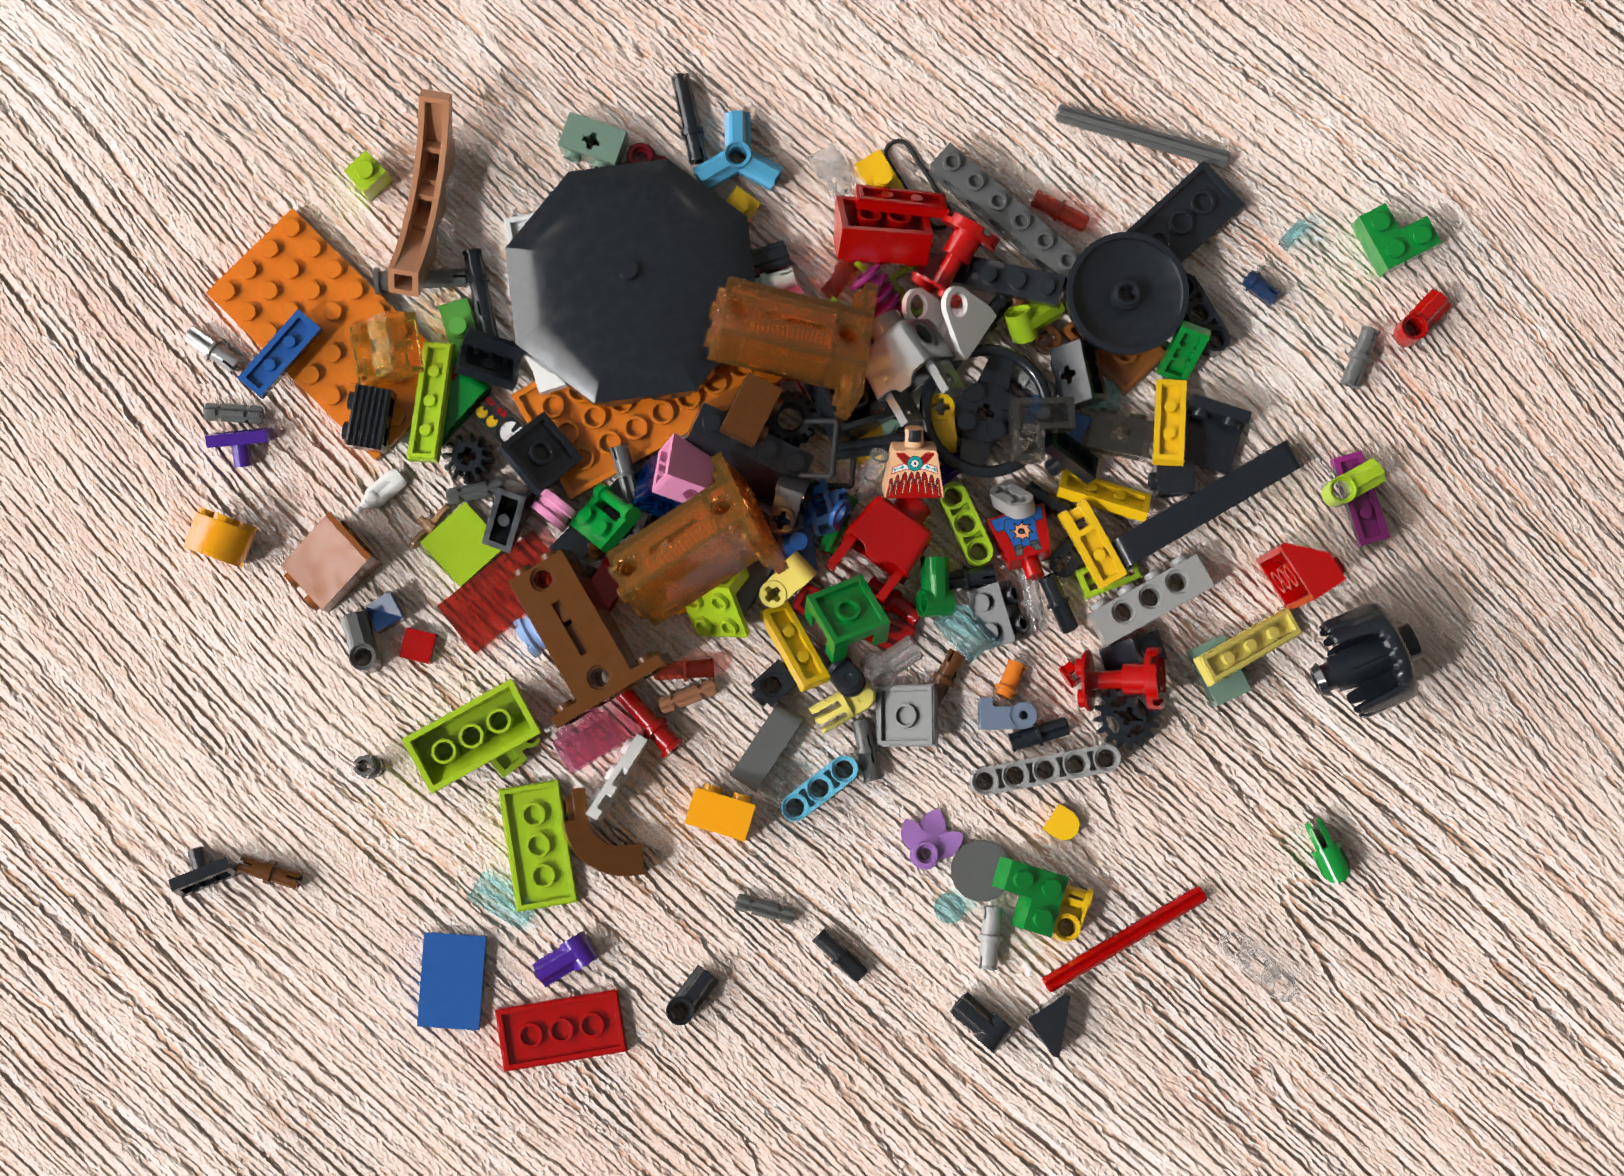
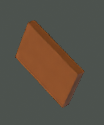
[1060,321,1166,396]

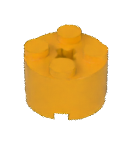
[184,506,257,568]

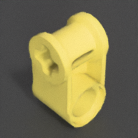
[759,550,818,608]

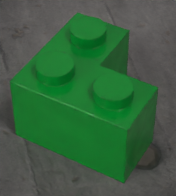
[1351,203,1442,278]
[991,856,1069,938]

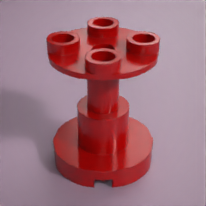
[911,210,1000,309]
[1075,647,1166,711]

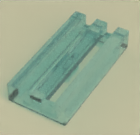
[467,871,535,930]

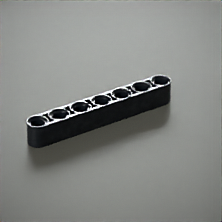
[1110,440,1304,569]

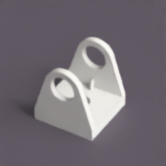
[902,286,996,360]

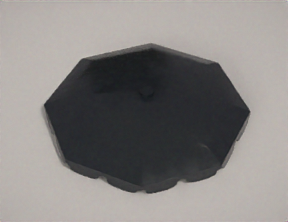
[505,159,759,406]

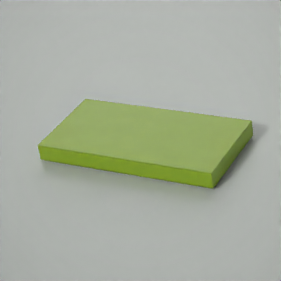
[498,779,579,912]

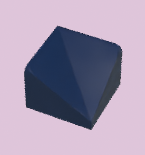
[366,591,407,634]

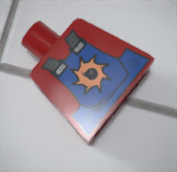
[987,503,1051,581]

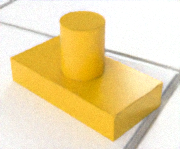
[854,149,905,189]

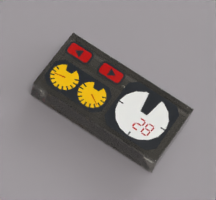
[469,392,526,444]

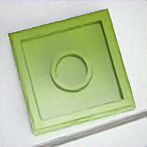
[420,502,502,588]

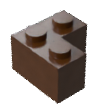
[719,372,784,448]

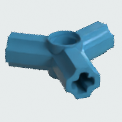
[693,110,784,192]

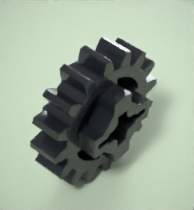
[1092,689,1161,750]

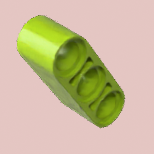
[938,482,993,568]

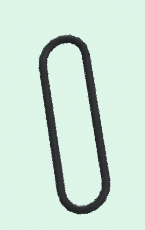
[884,139,952,230]

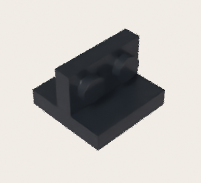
[497,411,583,496]

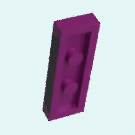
[1330,450,1390,547]

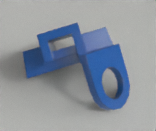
[803,479,853,537]

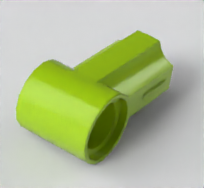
[1004,301,1065,345]
[1321,458,1386,507]

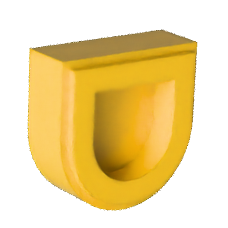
[1042,803,1080,840]

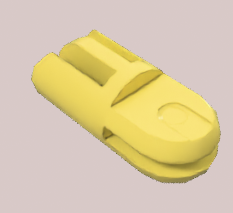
[808,682,876,734]

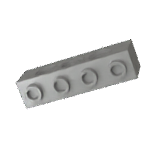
[1086,553,1215,647]

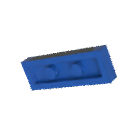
[237,309,323,399]

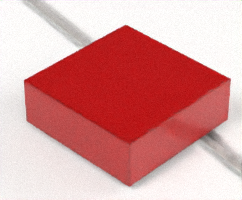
[399,627,438,665]

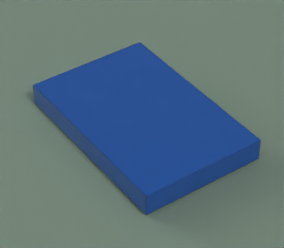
[417,932,488,1031]

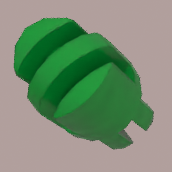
[1305,817,1350,884]

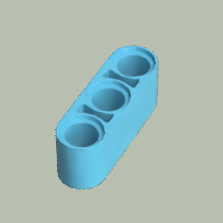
[781,755,858,821]

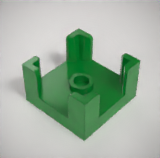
[804,574,890,663]

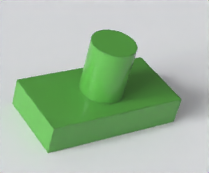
[438,297,478,364]

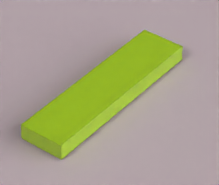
[406,342,456,463]

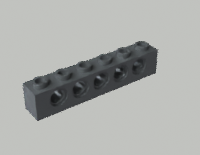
[929,142,1080,277]

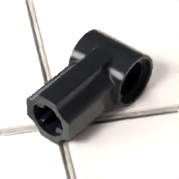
[751,240,792,278]
[666,965,719,1025]
[950,991,1014,1054]

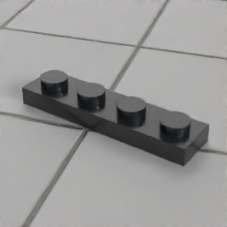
[951,256,1067,309]

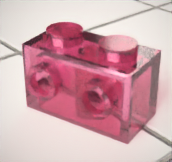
[551,708,626,774]

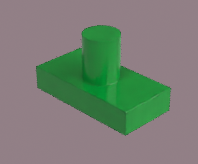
[1157,320,1211,380]

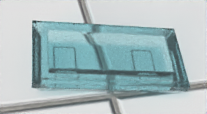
[932,603,993,663]

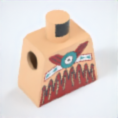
[882,425,944,498]

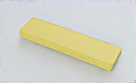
[1193,606,1302,687]

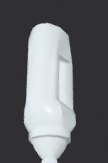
[355,468,407,513]

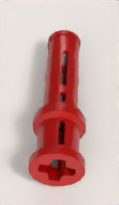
[616,688,685,759]

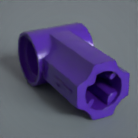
[532,930,599,987]

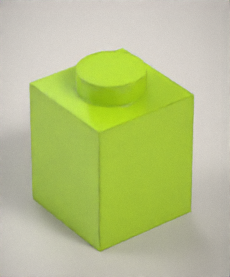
[344,150,393,201]

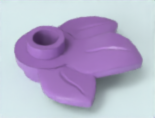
[901,809,963,870]

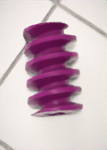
[850,263,913,320]

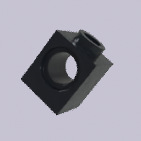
[1148,462,1195,498]
[751,660,797,708]

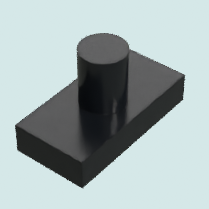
[1043,424,1099,485]
[168,846,240,898]

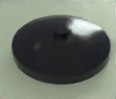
[1065,232,1189,356]

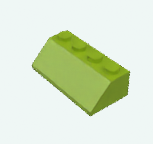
[402,679,541,794]

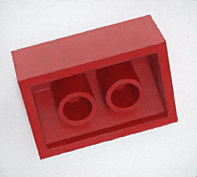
[834,195,933,267]

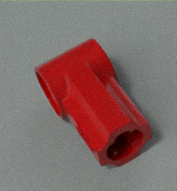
[1393,289,1451,347]

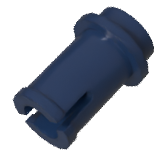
[1241,270,1282,306]

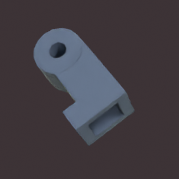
[978,698,1037,730]

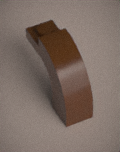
[561,787,645,876]

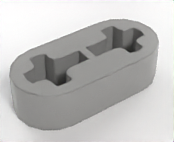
[990,482,1036,519]

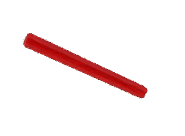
[1042,886,1207,992]

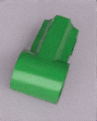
[916,557,955,617]

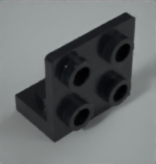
[1184,393,1252,475]

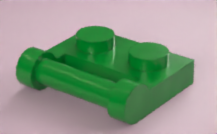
[569,482,641,555]

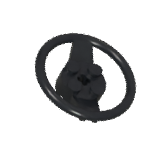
[919,344,1054,478]

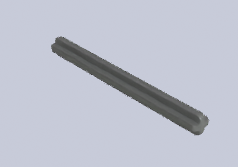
[1055,104,1230,169]

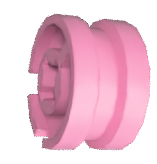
[529,489,577,533]

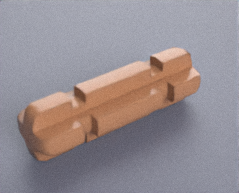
[658,679,718,714]

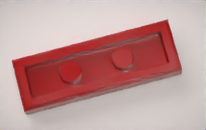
[854,184,948,219]

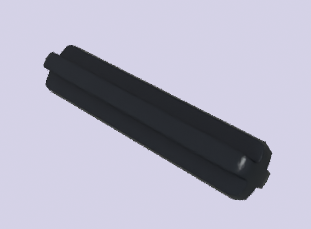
[837,433,925,460]

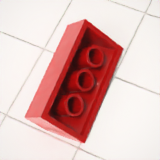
[1255,542,1347,610]

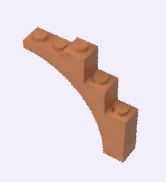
[388,89,455,297]

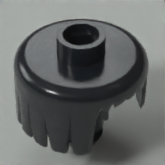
[1310,602,1423,718]

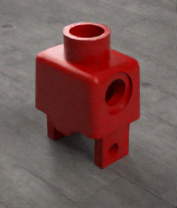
[826,495,932,606]

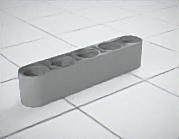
[969,744,1121,795]

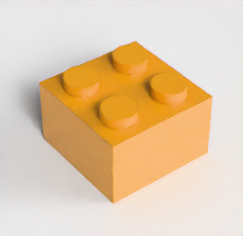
[684,783,757,842]

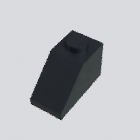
[482,479,535,553]

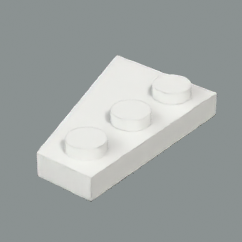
[586,734,649,821]

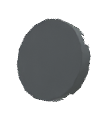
[951,840,1009,902]

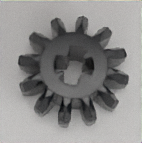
[442,432,495,485]

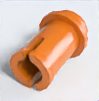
[994,659,1027,701]

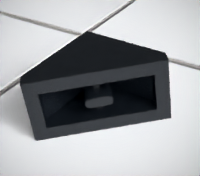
[1025,992,1071,1058]

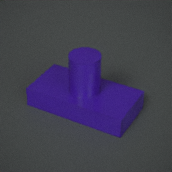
[205,427,274,468]

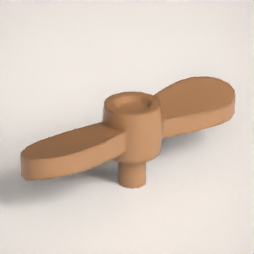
[409,502,451,549]

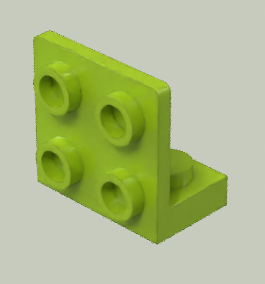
[677,565,750,638]

